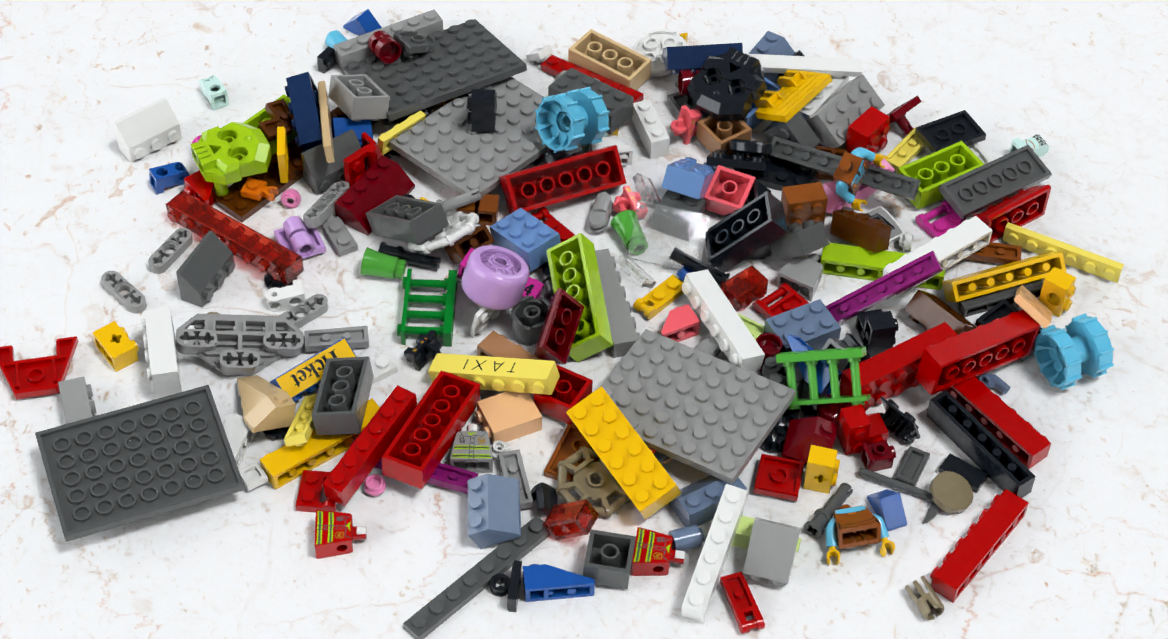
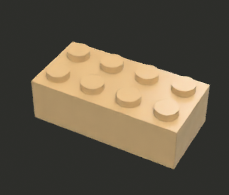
[568,29,652,90]

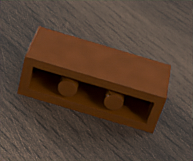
[830,207,892,253]

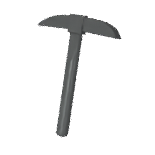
[858,468,944,524]

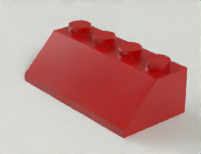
[972,185,1051,242]

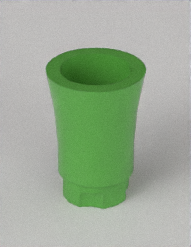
[610,210,648,256]
[361,247,407,280]

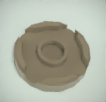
[929,471,973,514]

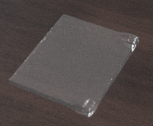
[627,200,710,270]

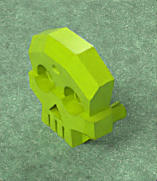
[190,122,272,196]

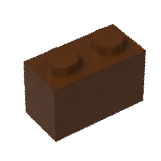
[444,224,495,264]

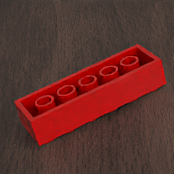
[499,145,626,214]
[915,310,1041,395]
[839,322,958,411]
[382,370,480,489]

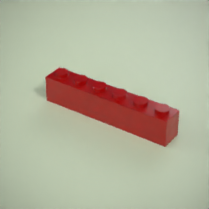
[941,377,1051,469]
[323,385,418,507]
[930,489,1029,603]

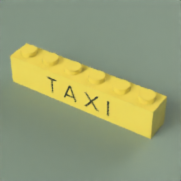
[428,353,560,395]

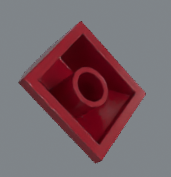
[781,416,838,466]

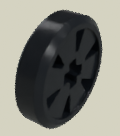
[729,139,773,155]

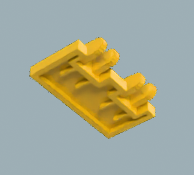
[754,70,833,123]

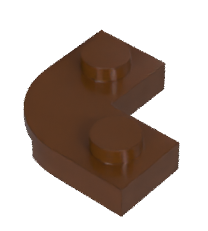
[257,99,294,142]

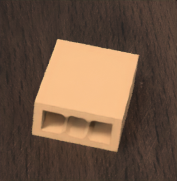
[475,392,542,444]

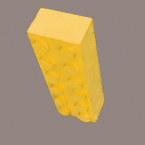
[566,386,682,520]

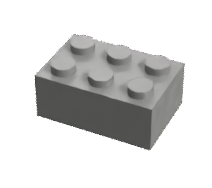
[328,74,390,122]

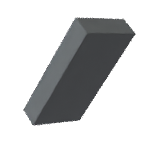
[894,446,930,487]

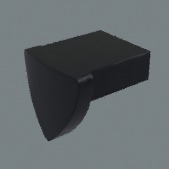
[531,482,559,518]

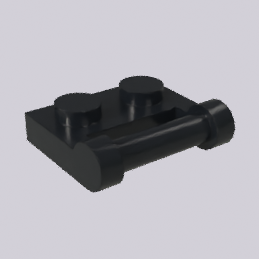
[534,144,582,166]

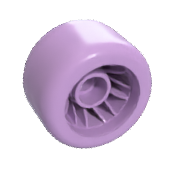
[461,245,529,310]

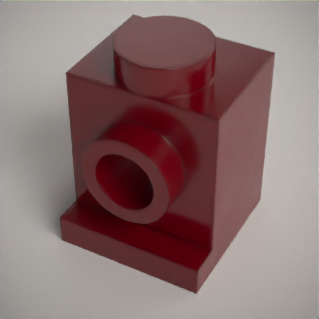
[860,440,896,472]

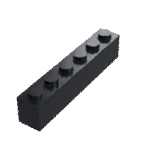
[927,390,1036,498]

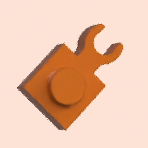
[240,177,278,201]

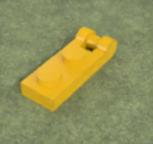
[633,275,684,319]

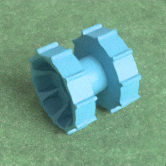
[535,87,610,153]
[1034,313,1114,390]

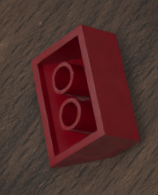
[534,288,584,365]

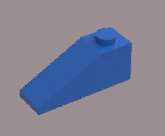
[787,334,842,395]
[523,564,595,602]

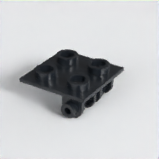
[880,396,921,445]

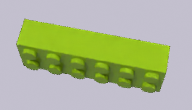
[546,233,613,362]

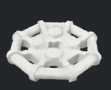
[408,211,479,254]

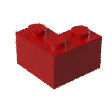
[836,404,889,455]

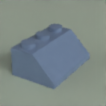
[748,31,795,86]
[468,474,521,549]
[668,475,747,527]

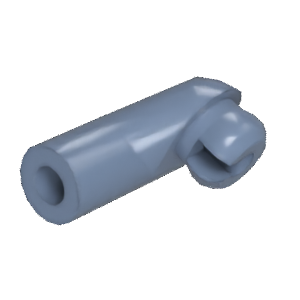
[978,374,1010,395]

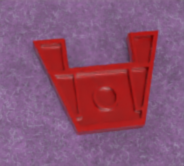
[0,336,78,399]

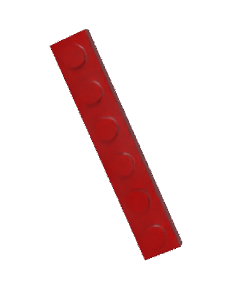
[541,55,644,103]

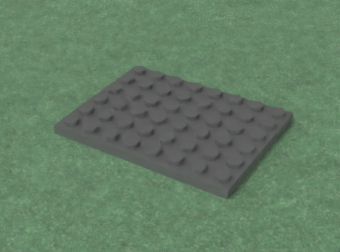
[342,19,527,121]
[35,385,245,542]

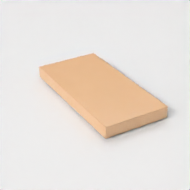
[1014,285,1053,329]

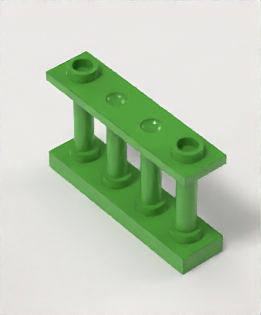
[776,346,871,410]

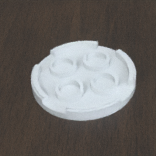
[632,29,687,77]

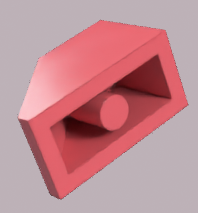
[661,304,700,342]

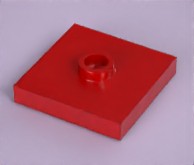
[753,454,805,501]

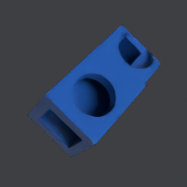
[149,162,190,194]

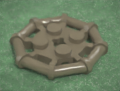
[555,446,632,518]

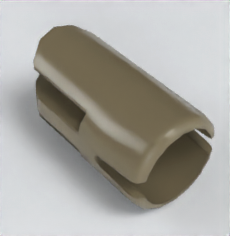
[905,575,944,620]

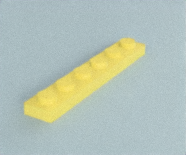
[1002,222,1124,283]

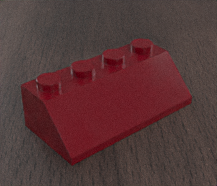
[334,156,415,236]

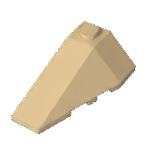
[237,375,296,433]

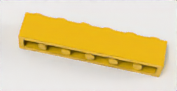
[942,252,1067,302]
[259,398,380,490]

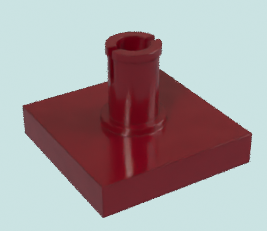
[887,95,922,136]

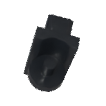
[404,330,442,371]

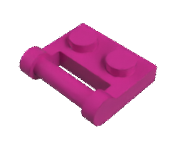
[915,200,967,238]

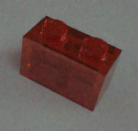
[720,266,768,312]
[543,499,599,540]

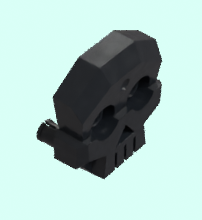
[687,47,767,122]

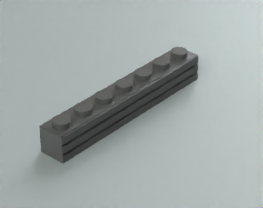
[958,279,1043,318]

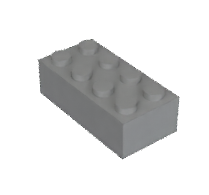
[806,74,885,148]

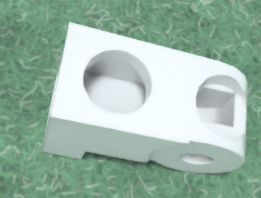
[265,279,306,312]

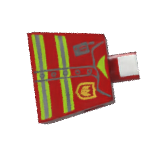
[315,510,367,559]
[631,527,685,576]

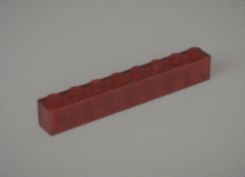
[166,191,304,285]

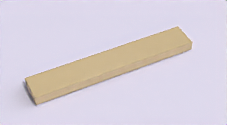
[317,81,335,163]

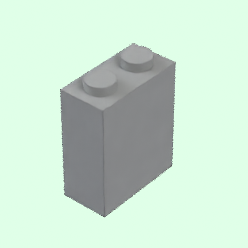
[743,517,801,586]

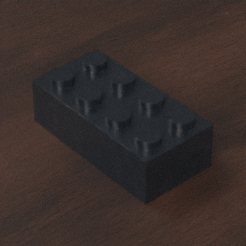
[704,191,787,273]

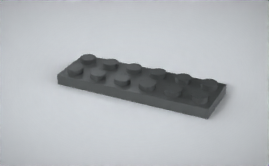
[938,145,1052,219]

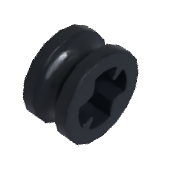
[490,573,510,597]

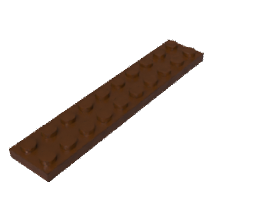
[214,107,380,222]

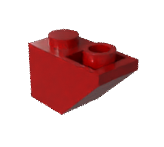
[184,170,216,215]

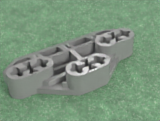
[176,314,304,376]

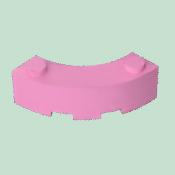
[823,154,895,213]

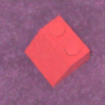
[704,165,756,215]

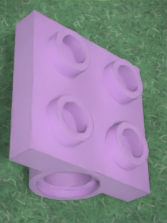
[273,216,326,264]

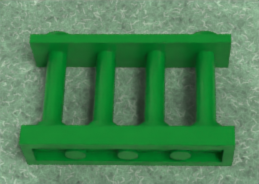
[397,268,458,347]

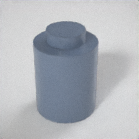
[668,525,704,551]

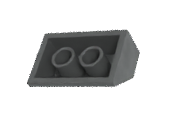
[301,129,367,195]
[176,231,235,308]

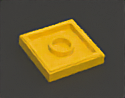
[277,127,288,183]

